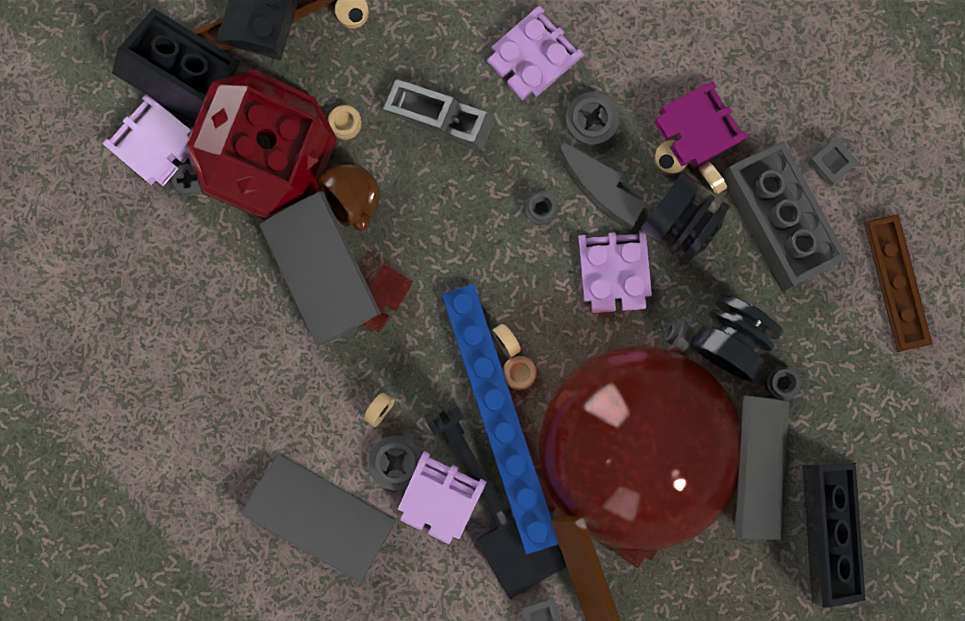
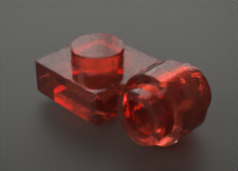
[360,265,413,333]

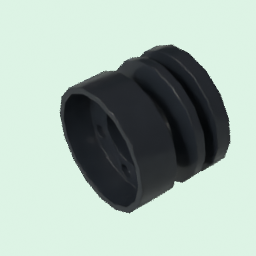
[640,172,730,264]
[691,294,783,382]

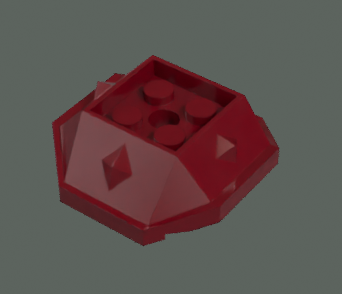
[185,69,337,220]

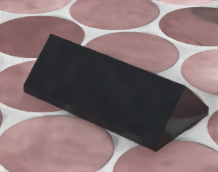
[802,463,866,608]

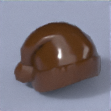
[318,164,379,232]

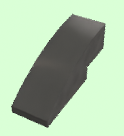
[383,79,495,151]
[559,142,646,231]

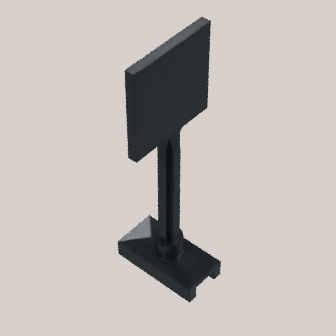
[424,399,566,599]

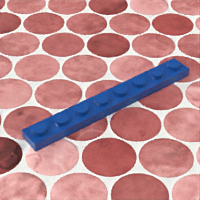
[442,284,559,555]

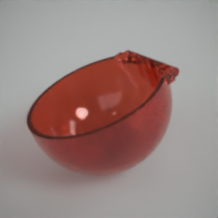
[539,346,742,568]

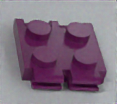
[653,81,748,168]

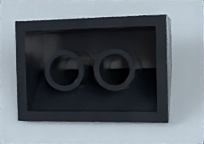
[216,0,299,61]
[112,8,240,124]

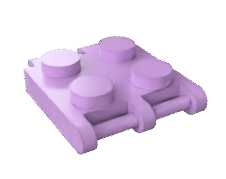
[487,6,584,101]
[102,94,191,186]
[578,230,652,313]
[398,451,487,544]

